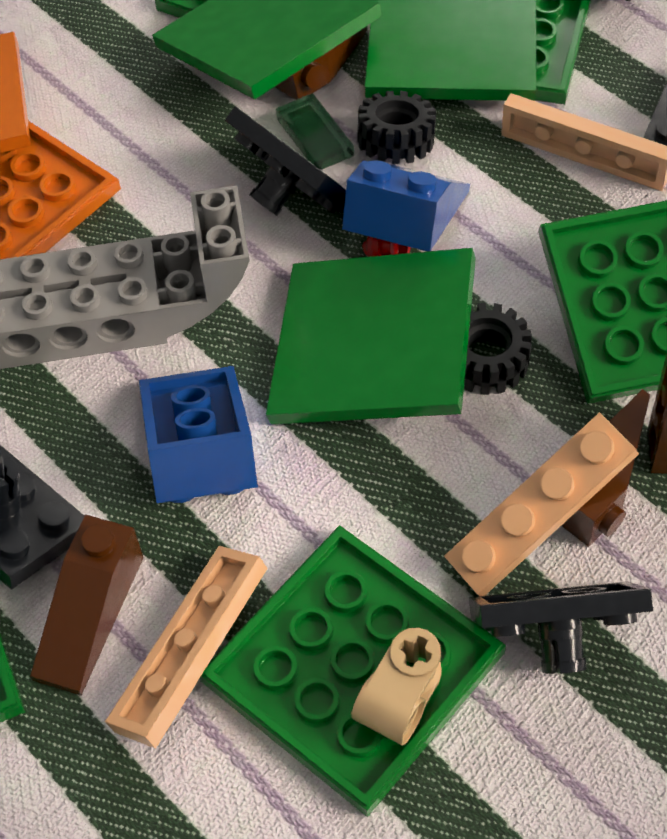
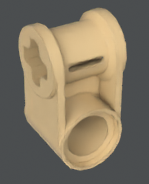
[351,628,442,746]

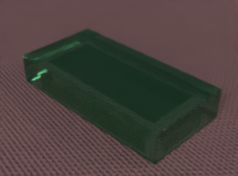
[276,93,354,170]

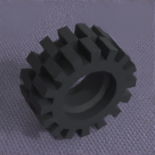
[357,91,436,164]
[464,302,532,395]

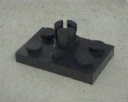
[225,106,346,216]
[0,445,85,590]
[469,581,653,674]

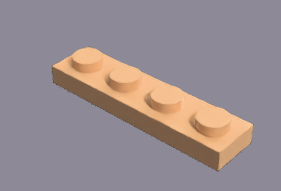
[501,93,667,191]
[444,412,639,596]
[105,546,267,749]

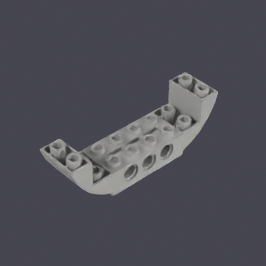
[0,185,250,369]

